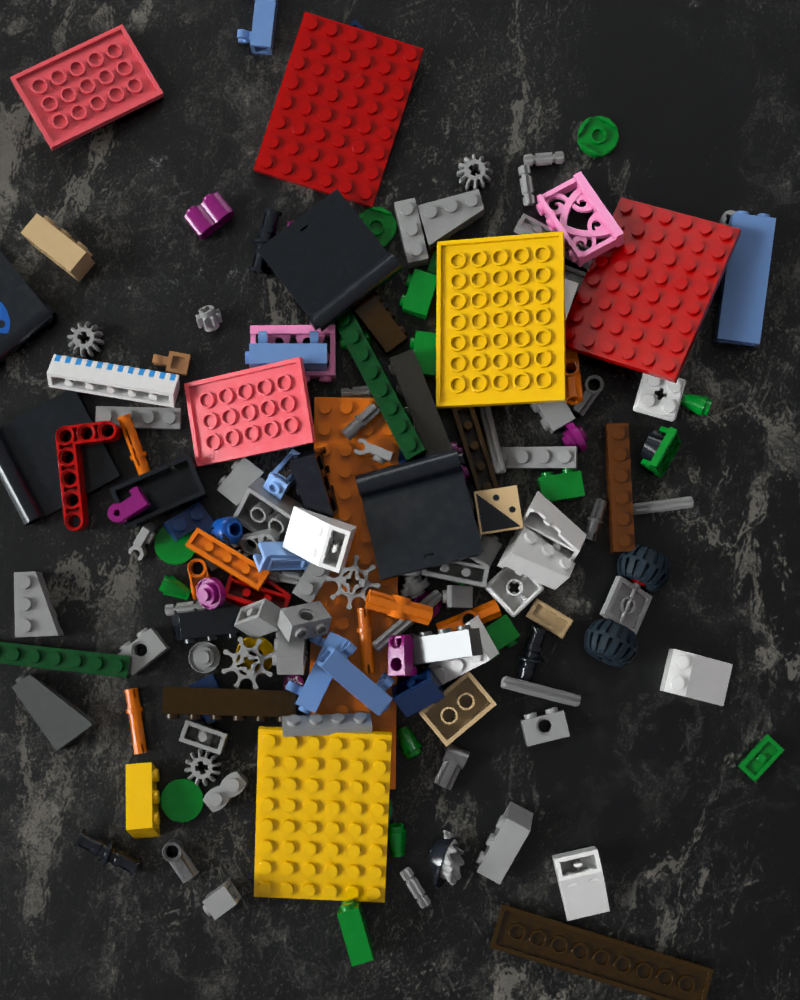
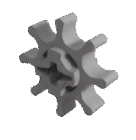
[326,555,381,610]
[222,637,274,690]

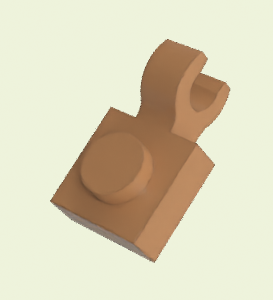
[152,351,191,376]

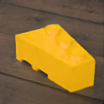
[126,762,160,839]

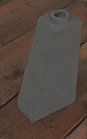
[12,673,96,751]

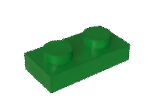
[738,734,784,782]

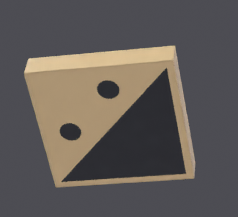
[474,485,524,535]

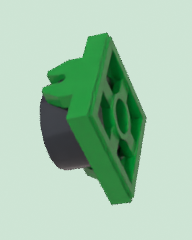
[640,426,682,478]

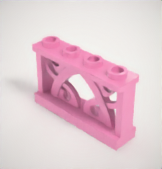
[536,171,624,267]
[250,325,336,382]

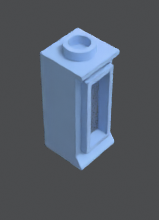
[263,448,300,500]
[253,541,310,573]

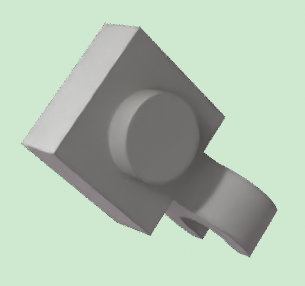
[354,439,393,464]
[128,521,158,561]

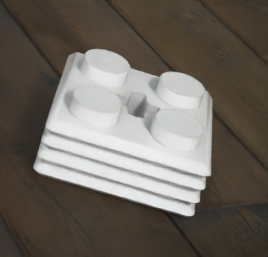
[633,373,686,422]
[485,566,544,617]

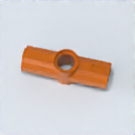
[565,349,583,405]
[364,590,433,626]
[436,599,502,632]

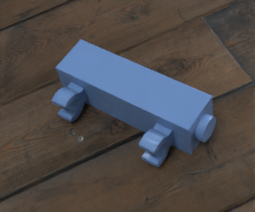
[237,0,279,55]
[245,331,327,371]
[285,631,350,715]
[315,640,395,716]

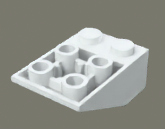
[282,506,357,573]
[552,846,610,921]

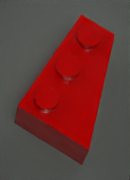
[225,574,292,609]

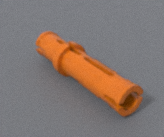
[117,413,151,476]
[356,608,375,674]
[124,688,148,755]

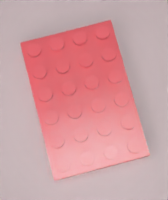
[10,24,164,151]
[184,357,316,467]

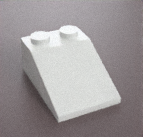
[660,649,733,706]

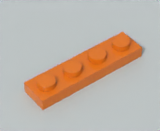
[185,527,271,591]

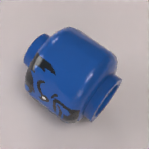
[211,516,243,545]

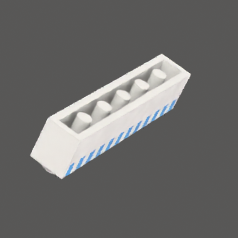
[47,354,180,408]

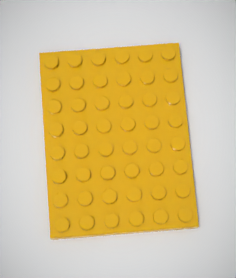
[436,231,566,409]
[254,726,392,903]

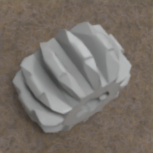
[457,154,492,190]
[67,322,104,358]
[184,748,222,786]

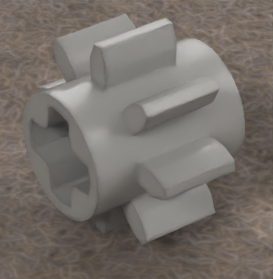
[195,305,223,332]

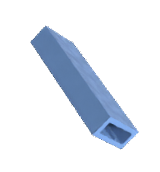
[714,211,776,347]

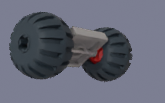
[584,544,671,667]

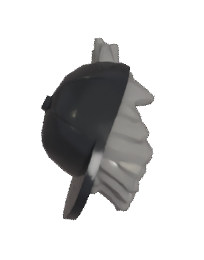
[429,830,464,888]

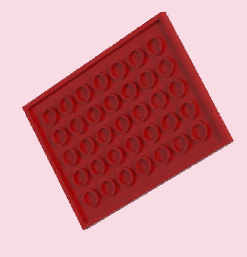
[253,12,424,208]
[565,197,741,383]

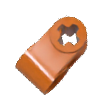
[187,559,211,601]

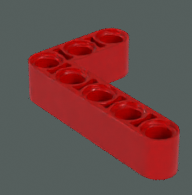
[55,421,122,532]

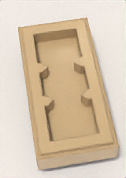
[525,598,574,639]

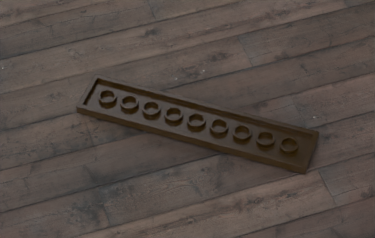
[489,903,714,1000]

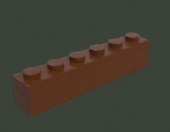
[604,423,635,554]

